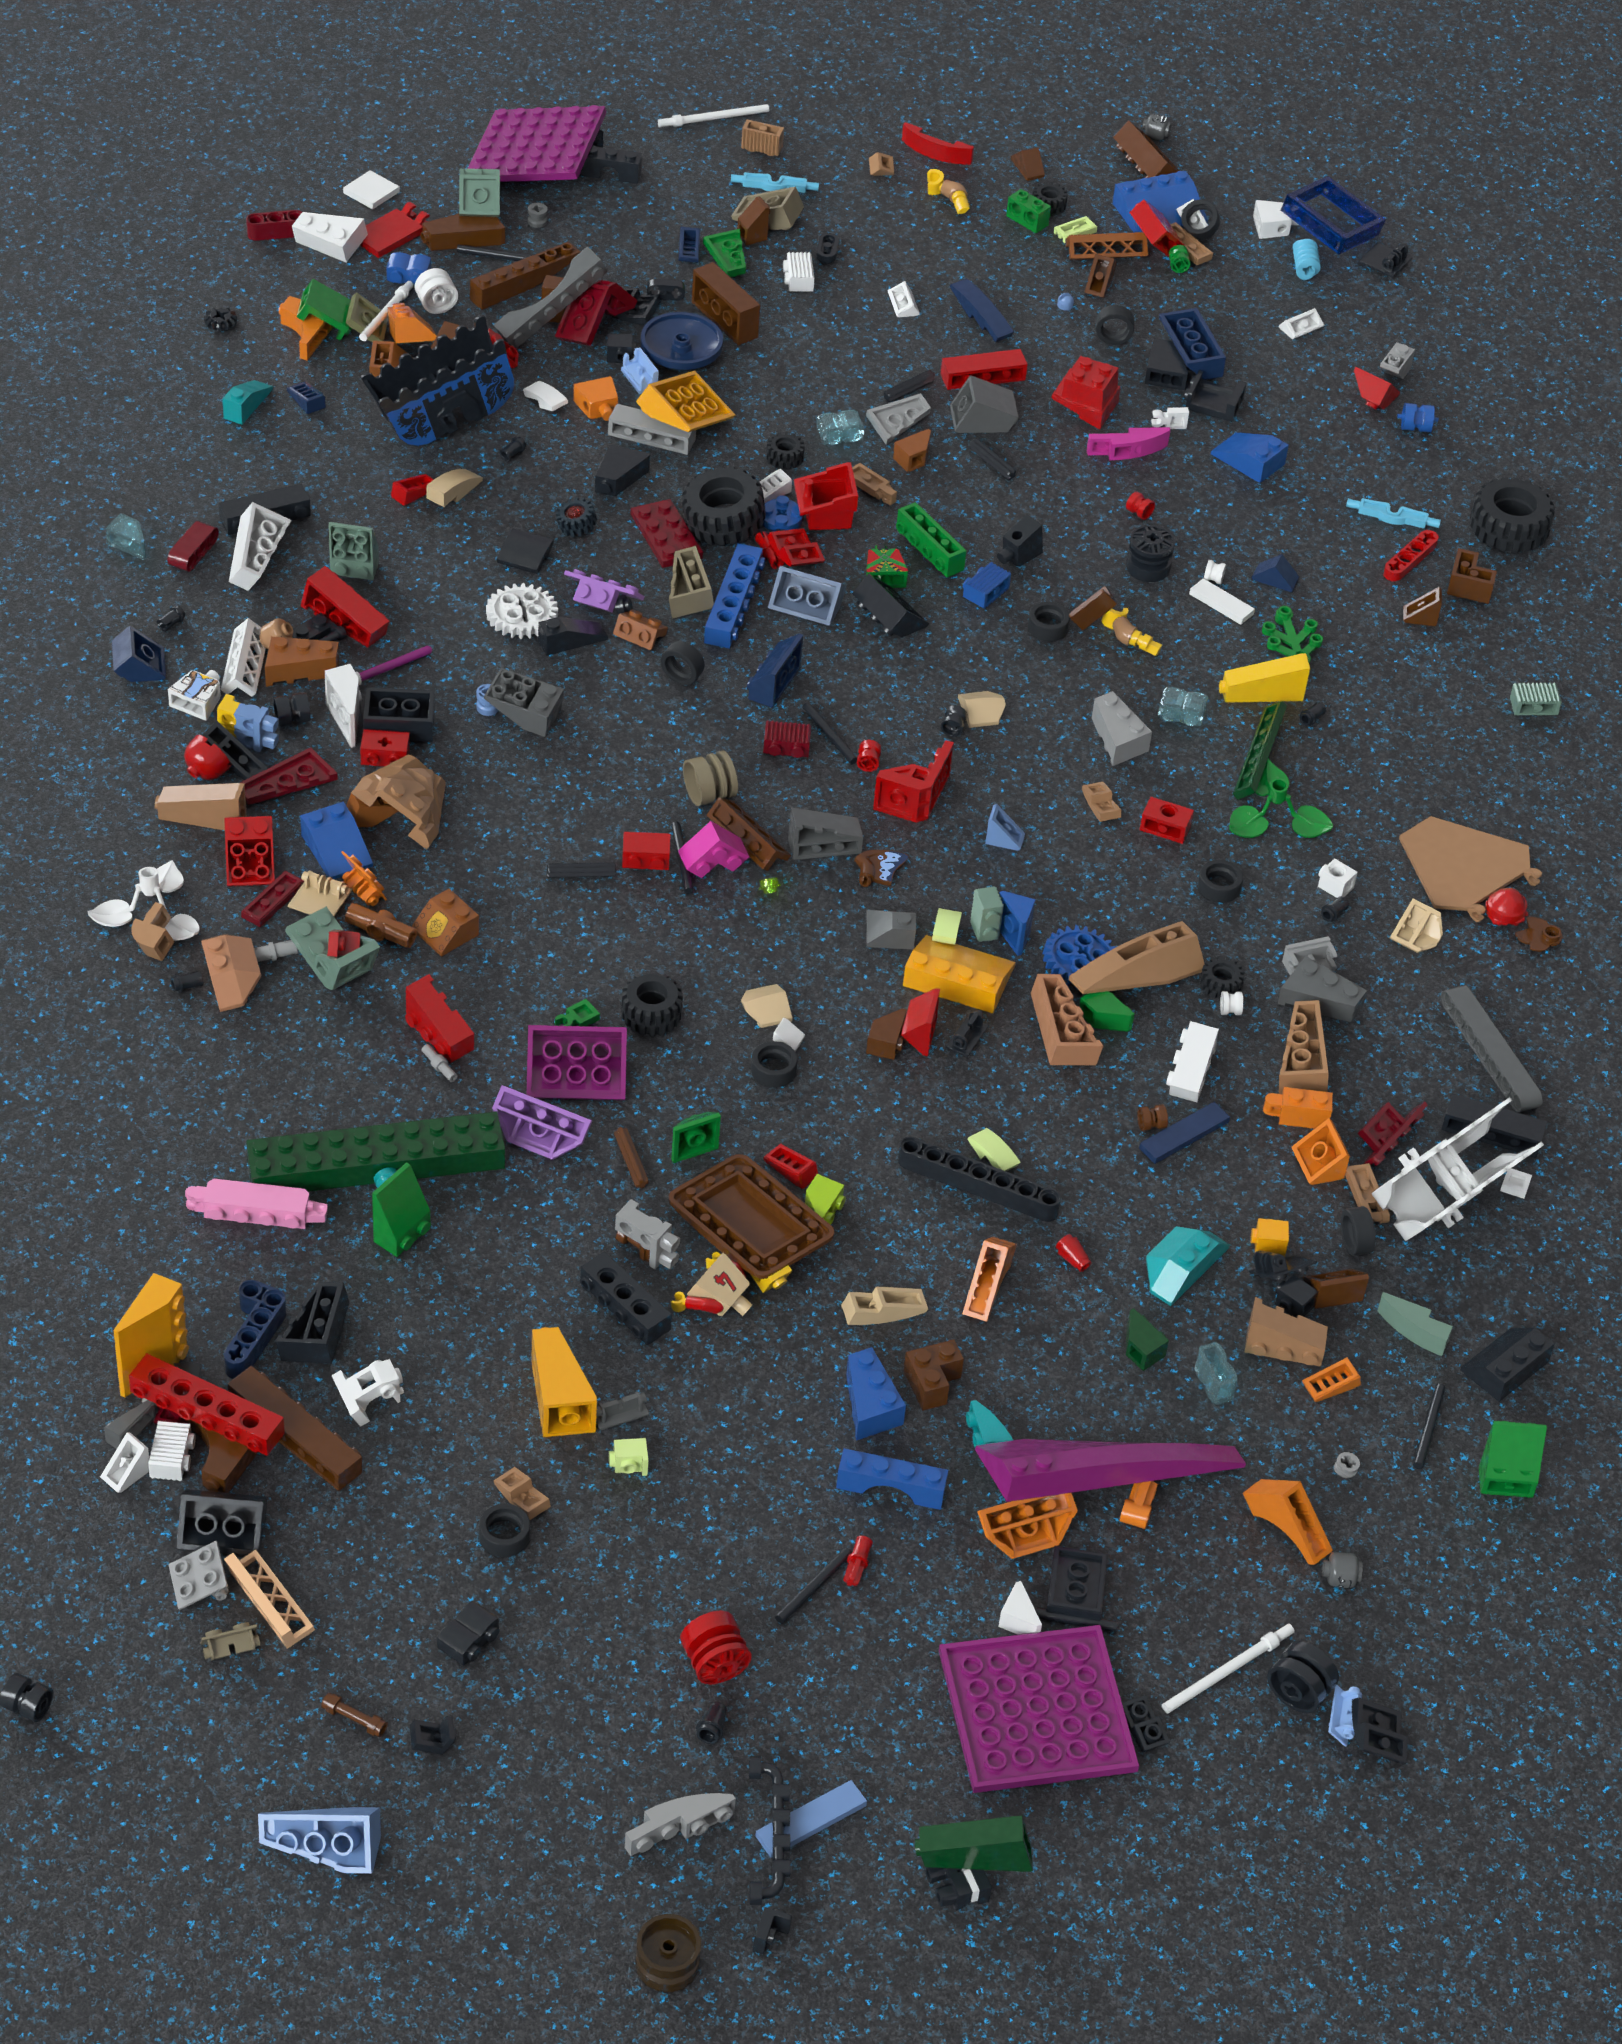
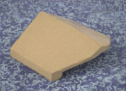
[958,691,1006,728]
[1390,899,1443,953]
[741,984,792,1028]

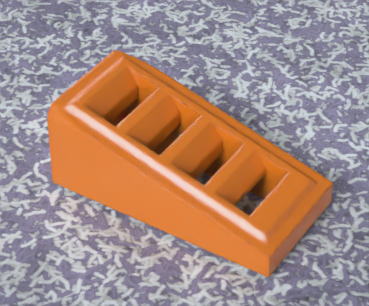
[1302,1357,1361,1402]

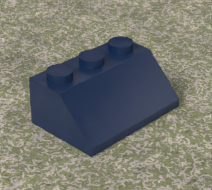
[747,633,803,708]

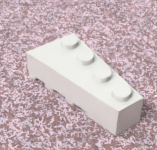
[229,502,291,591]

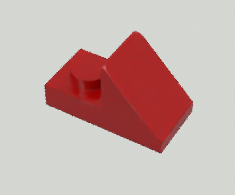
[327,929,360,957]

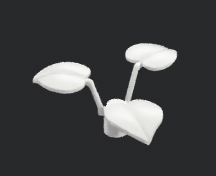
[88,860,200,941]

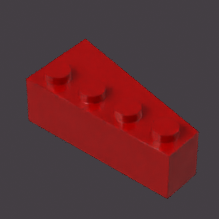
[301,566,389,648]

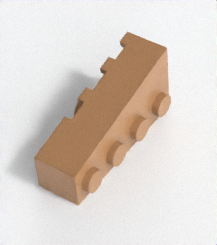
[1279,1000,1328,1094]

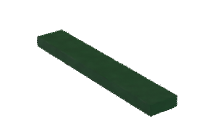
[1233,701,1287,800]

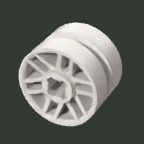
[415,268,458,314]

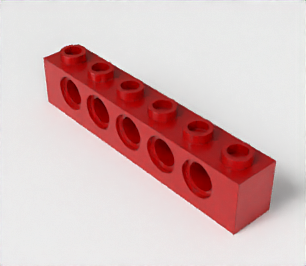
[129,1353,285,1456]

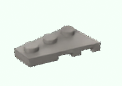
[866,393,931,445]

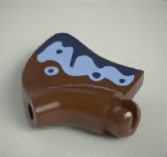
[854,850,909,887]

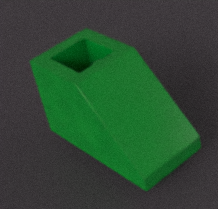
[1079,991,1134,1032]

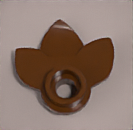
[1515,916,1563,952]

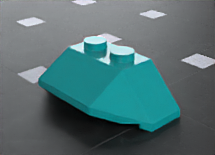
[1146,1226,1230,1306]

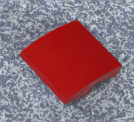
[767,528,825,567]

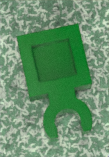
[555,999,600,1026]

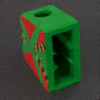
[866,543,908,588]

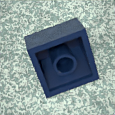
[112,626,166,682]

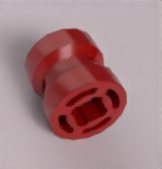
[1126,491,1156,520]
[857,740,881,772]

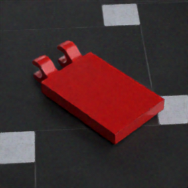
[360,202,430,258]

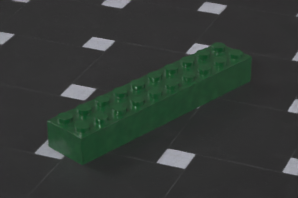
[246,1111,505,1192]

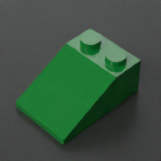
[372,1162,431,1257]

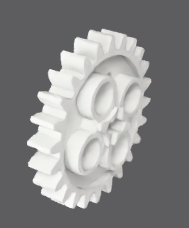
[486,583,558,639]

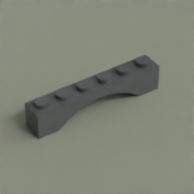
[494,246,608,348]

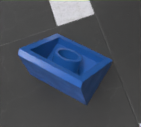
[999,891,1036,956]

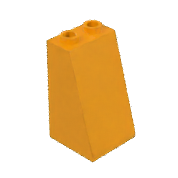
[531,1327,597,1437]

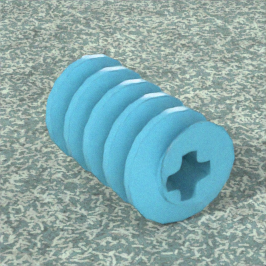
[1293,239,1321,280]

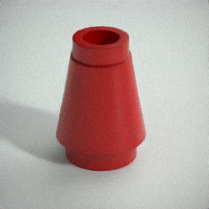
[1056,1234,1092,1272]

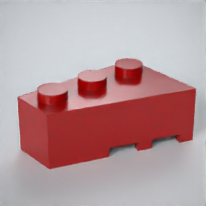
[405,974,474,1063]

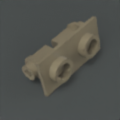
[200,1622,260,1661]

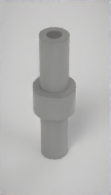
[422,1044,458,1082]

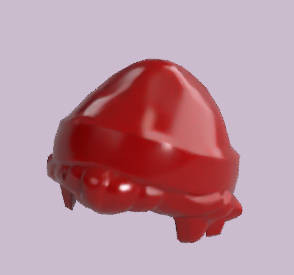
[1485,888,1528,926]

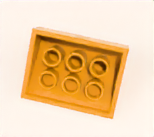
[636,371,735,432]
[903,935,1016,1013]
[113,1273,189,1397]

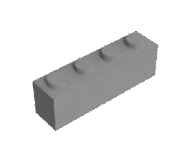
[608,404,696,455]

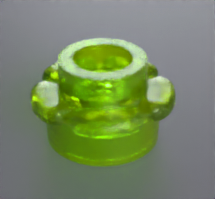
[758,877,781,894]

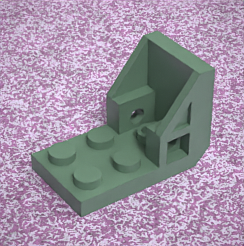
[459,168,500,217]
[285,906,380,990]

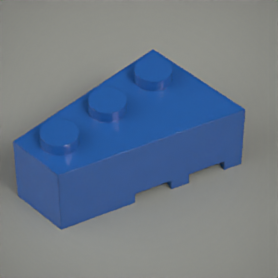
[846,1347,906,1441]

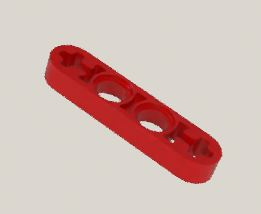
[1383,530,1439,581]

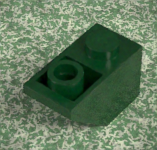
[1126,1308,1169,1371]

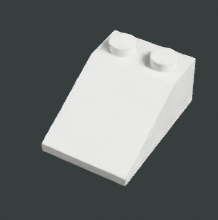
[325,664,362,748]

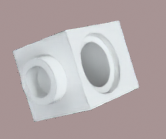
[1318,859,1357,898]

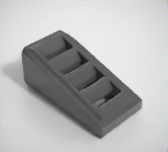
[104,1400,156,1449]

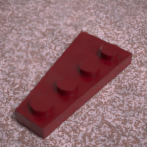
[240,747,338,805]

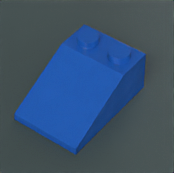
[1211,432,1289,483]
[300,801,373,879]

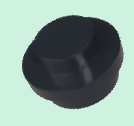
[615,594,633,615]

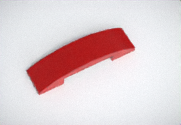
[902,122,974,165]

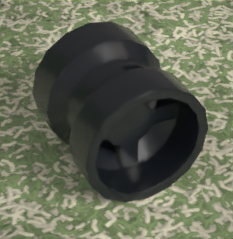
[941,705,968,737]

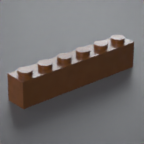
[228,1366,362,1491]

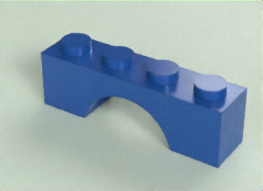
[836,1448,948,1510]

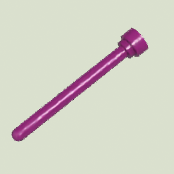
[359,646,432,682]

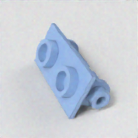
[1328,1685,1362,1747]

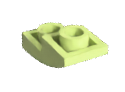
[932,908,962,945]
[968,1128,1021,1172]

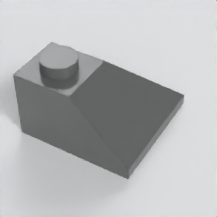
[866,910,916,949]

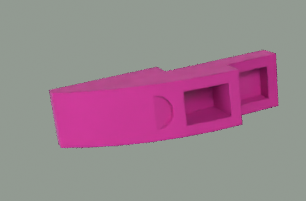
[1087,427,1170,460]

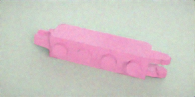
[185,1179,328,1229]

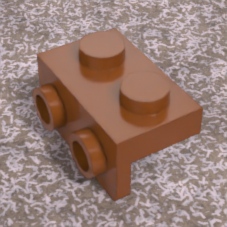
[613,610,668,650]

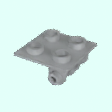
[168,1541,228,1610]

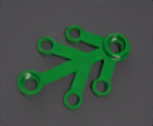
[1262,606,1323,664]

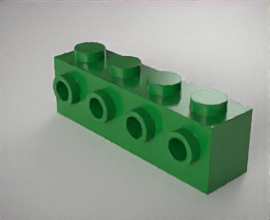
[896,502,966,577]

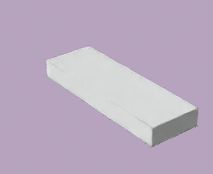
[1189,578,1255,625]

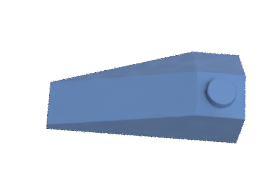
[258,1807,381,1873]

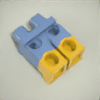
[217,694,279,752]

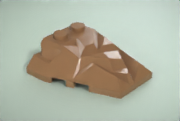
[352,754,446,849]

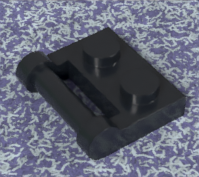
[293,613,347,641]

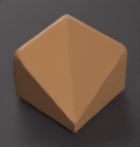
[869,152,894,176]

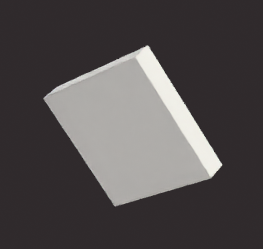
[343,170,400,209]

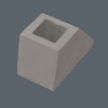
[1380,342,1415,379]

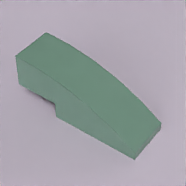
[1378,1292,1453,1356]

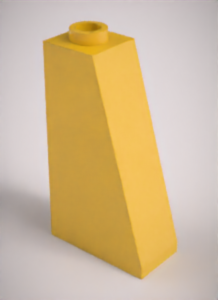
[1219,653,1310,702]

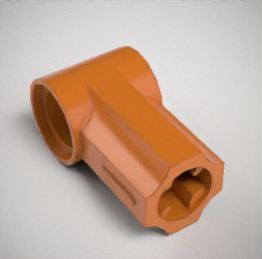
[1119,1481,1158,1529]

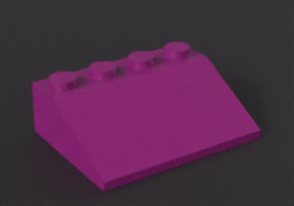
[526,1025,627,1100]

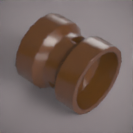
[1137,1104,1168,1131]

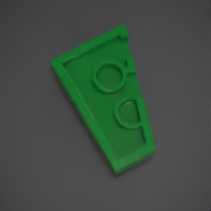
[703,229,746,277]

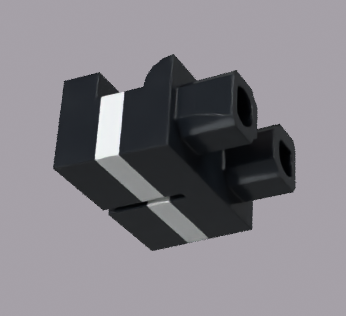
[925,1867,992,1911]

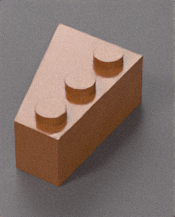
[265,636,339,687]

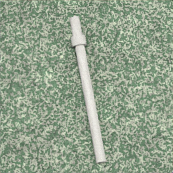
[658,104,769,127]
[359,281,413,341]
[1162,1624,1294,1714]

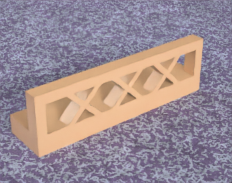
[224,1550,315,1649]

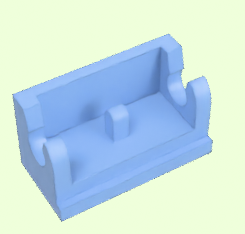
[621,347,659,394]

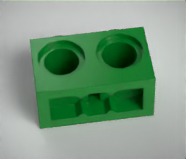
[1006,189,1051,233]

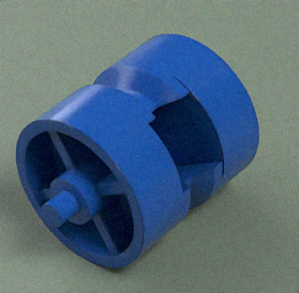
[1397,403,1439,433]

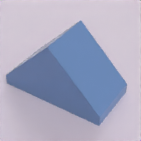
[985,804,1025,851]

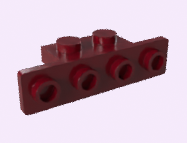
[1358,1101,1428,1166]

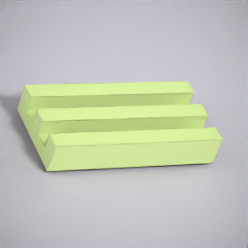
[1054,216,1098,243]

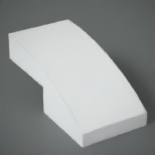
[523,381,568,411]

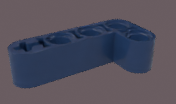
[224,1280,286,1379]

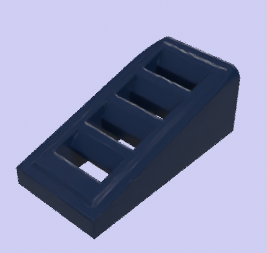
[678,227,700,263]
[287,381,326,414]

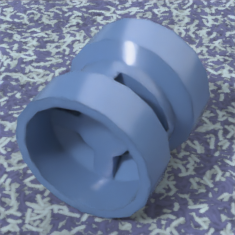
[476,684,498,716]

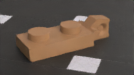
[852,463,897,505]

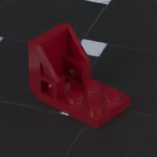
[555,279,637,346]

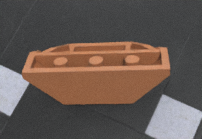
[201,934,261,1012]

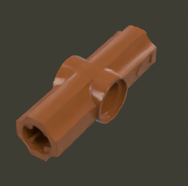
[345,903,417,948]

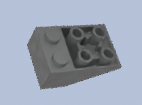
[484,668,564,737]

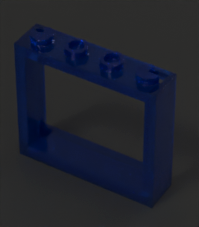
[1280,176,1386,255]

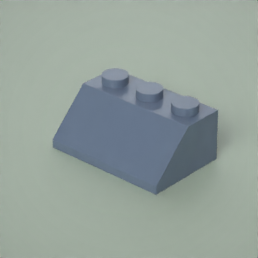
[768,566,846,626]

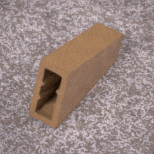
[155,783,247,830]

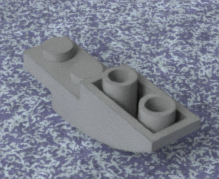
[625,1793,736,1856]

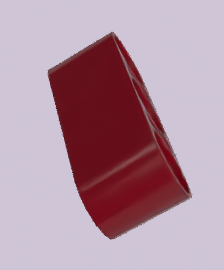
[246,210,302,241]
[167,521,219,572]

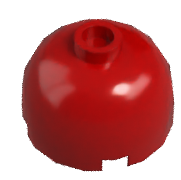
[184,735,231,780]

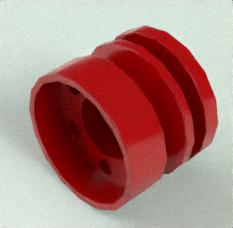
[680,1610,751,1685]

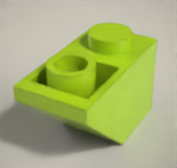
[805,1174,846,1225]

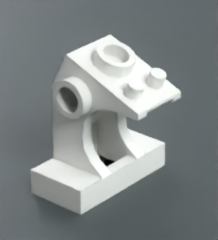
[332,1359,404,1427]

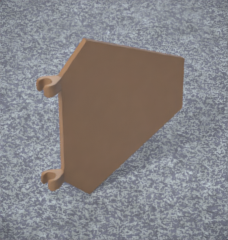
[1399,816,1542,922]

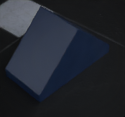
[1252,554,1299,593]

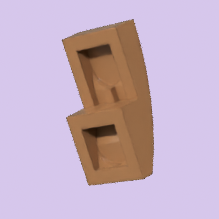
[1082,782,1121,822]
[494,1467,551,1520]

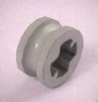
[1334,1452,1360,1478]

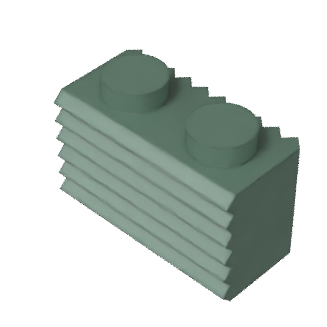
[1510,682,1562,715]
[970,886,1004,942]

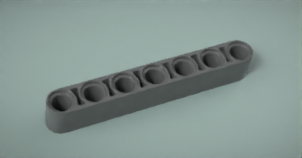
[1441,985,1543,1113]

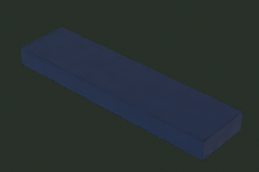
[1139,1102,1230,1164]

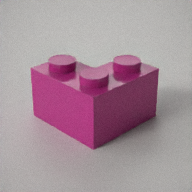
[678,821,749,878]

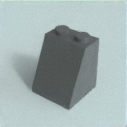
[950,375,1019,433]

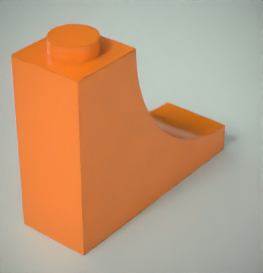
[279,296,333,360]
[962,1237,1017,1322]
[1243,1479,1333,1565]

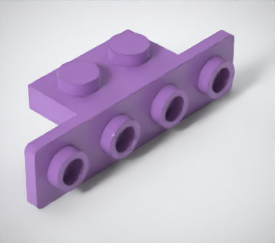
[564,569,645,613]

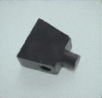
[997,514,1043,567]

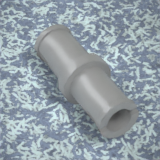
[254,940,298,962]

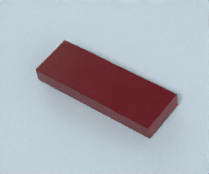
[241,870,304,927]

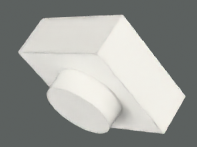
[1500,1168,1532,1199]

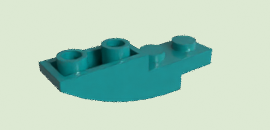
[966,1400,1013,1447]

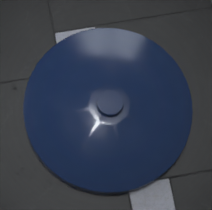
[641,312,723,370]

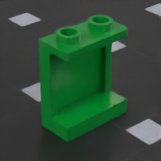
[296,279,352,340]

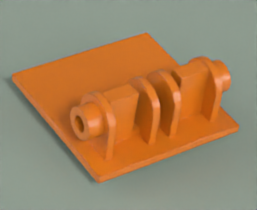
[341,851,387,906]

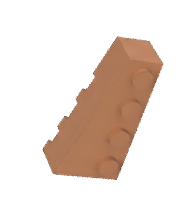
[1031,974,1103,1065]

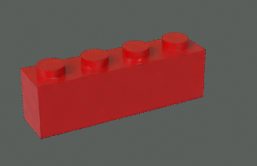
[940,349,1028,390]

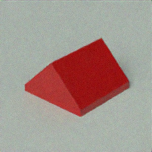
[901,988,940,1056]

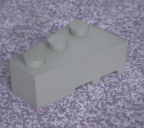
[1092,691,1152,766]

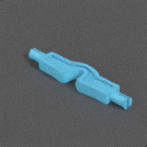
[731,172,819,193]
[1346,498,1441,528]

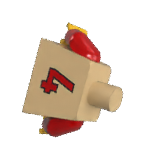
[671,1252,753,1316]

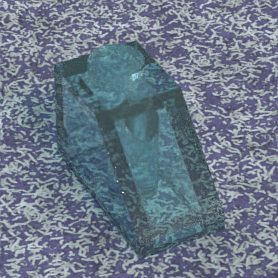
[106,513,146,560]

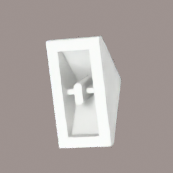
[100,1432,149,1493]
[998,1581,1042,1635]

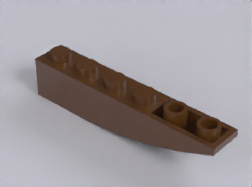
[470,242,581,310]

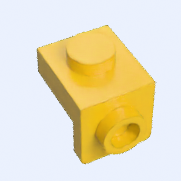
[751,1265,792,1293]

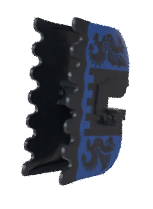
[360,315,515,446]

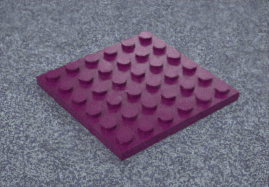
[467,105,607,182]
[939,1625,1139,1793]

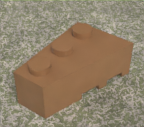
[1244,1297,1328,1367]

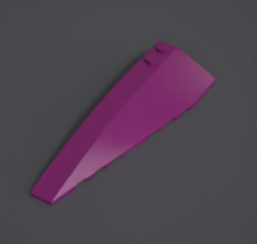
[975,1439,1246,1502]

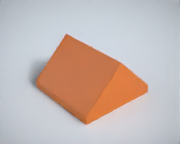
[1291,1118,1350,1185]

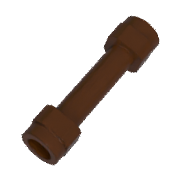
[321,1692,388,1737]

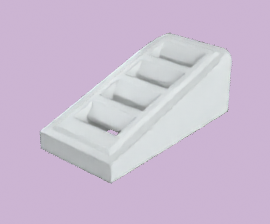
[760,469,792,503]

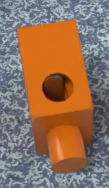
[573,376,618,421]

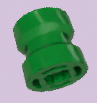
[1169,245,1190,273]

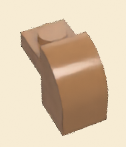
[132,902,174,961]

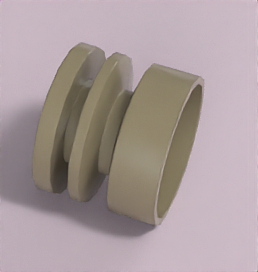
[683,750,738,806]

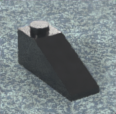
[538,617,608,656]
[202,721,268,780]

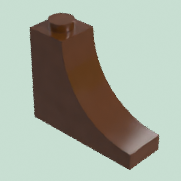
[185,1419,258,1493]

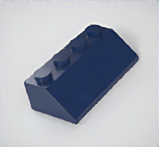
[1159,308,1226,380]

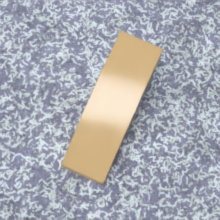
[427,469,483,507]
[841,1287,928,1325]

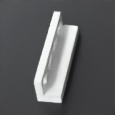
[221,618,266,697]

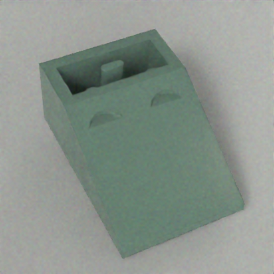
[329,522,379,580]

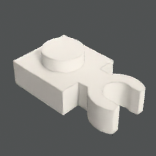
[1151,407,1189,429]

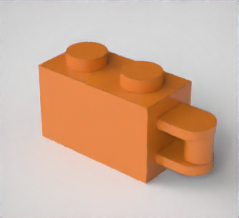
[1263,1087,1333,1129]

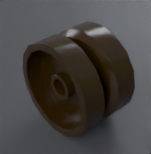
[635,1914,701,1992]

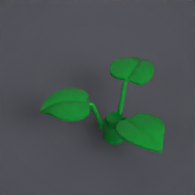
[1229,759,1333,838]

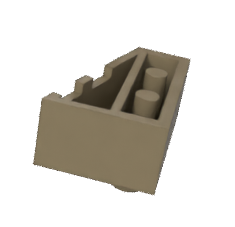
[669,546,714,619]

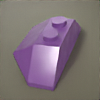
[492,1085,592,1160]

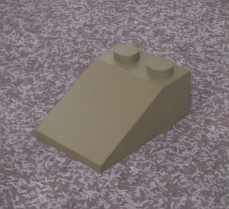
[731,186,804,230]

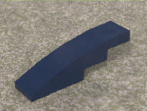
[949,278,1014,342]

